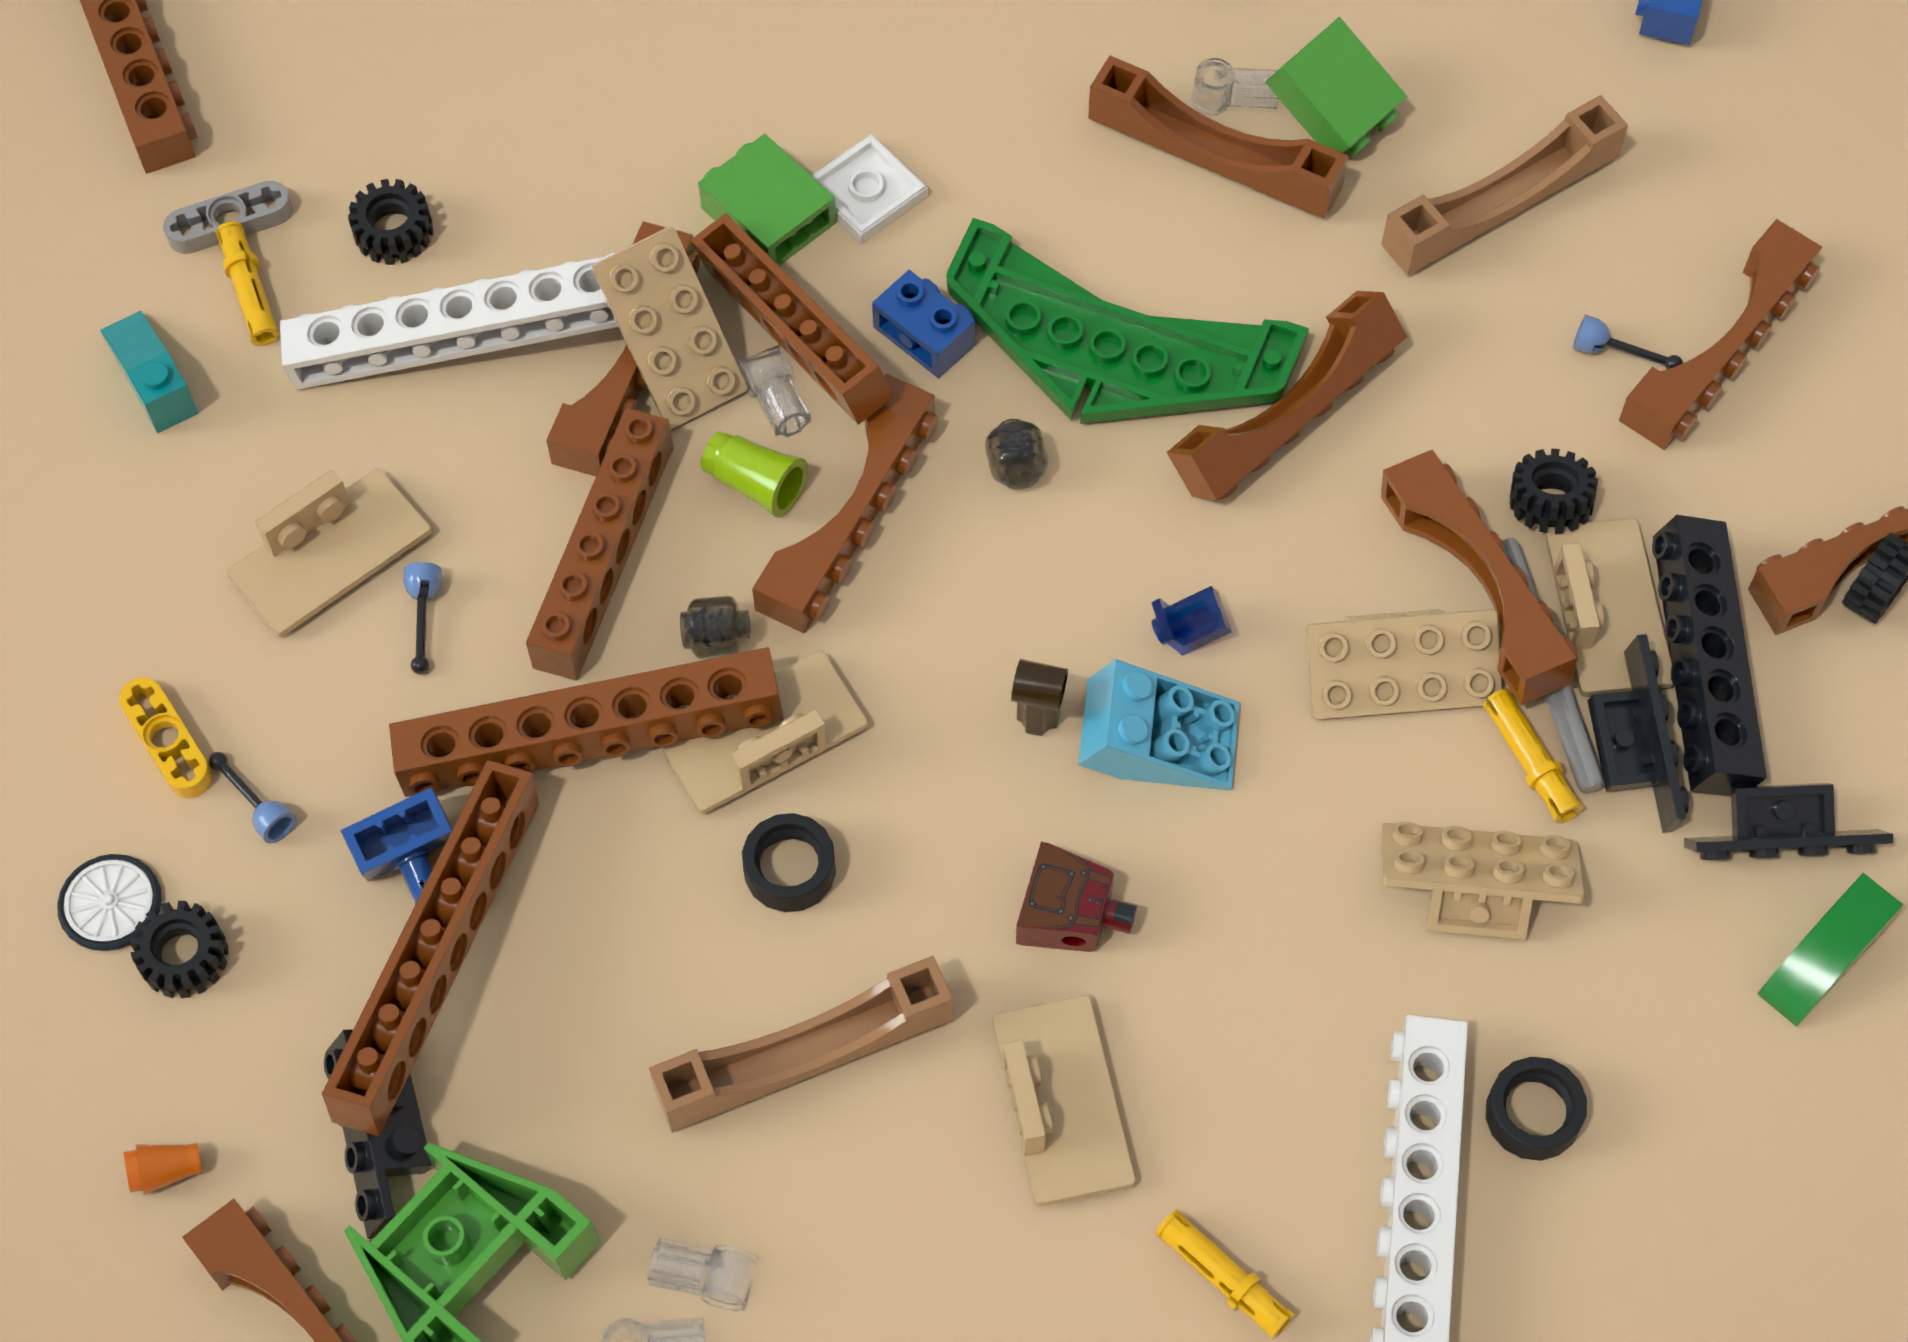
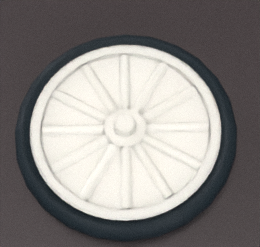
[57,854,162,951]

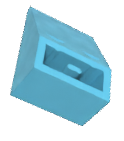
[1078,659,1240,791]

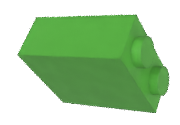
[1265,16,1408,157]
[698,133,837,266]

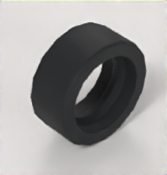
[742,813,836,912]
[1485,1057,1587,1161]

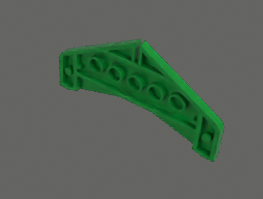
[946,218,1309,424]

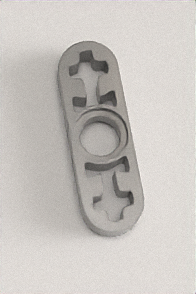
[163,181,293,254]

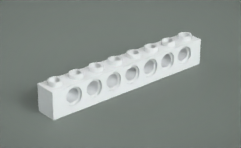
[280,253,619,390]
[1370,1015,1468,1342]

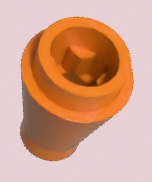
[123,1143,202,1195]

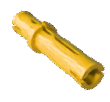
[215,221,280,346]
[1482,689,1583,824]
[1155,1209,1295,1340]

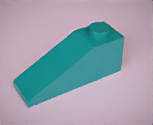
[100,311,199,433]

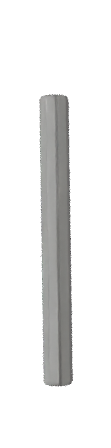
[1502,538,1605,794]

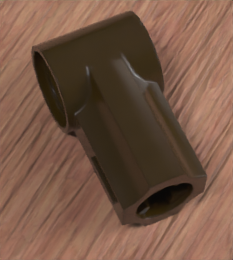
[1011,659,1068,736]

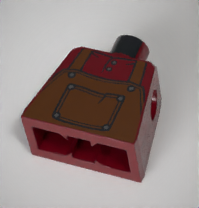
[1016,841,1137,952]

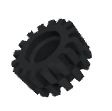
[348,179,433,265]
[1509,449,1598,534]
[1842,532,1908,624]
[130,901,229,998]

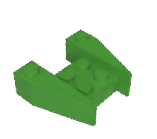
[344,1143,601,1342]

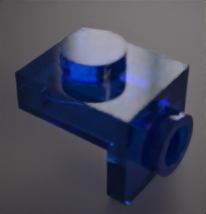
[1151,586,1232,656]

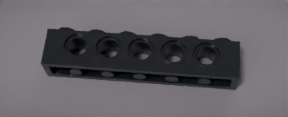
[1652,514,1767,796]

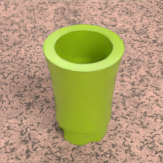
[701,431,808,518]

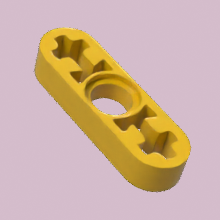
[119,677,212,798]

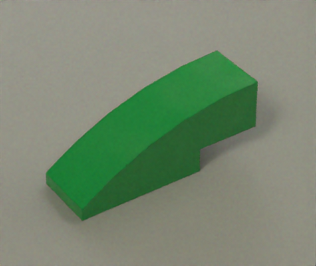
[1757,873,1903,1027]

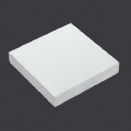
[812,134,928,244]

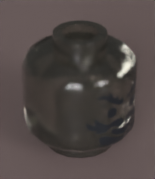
[985,419,1049,490]
[680,595,751,659]

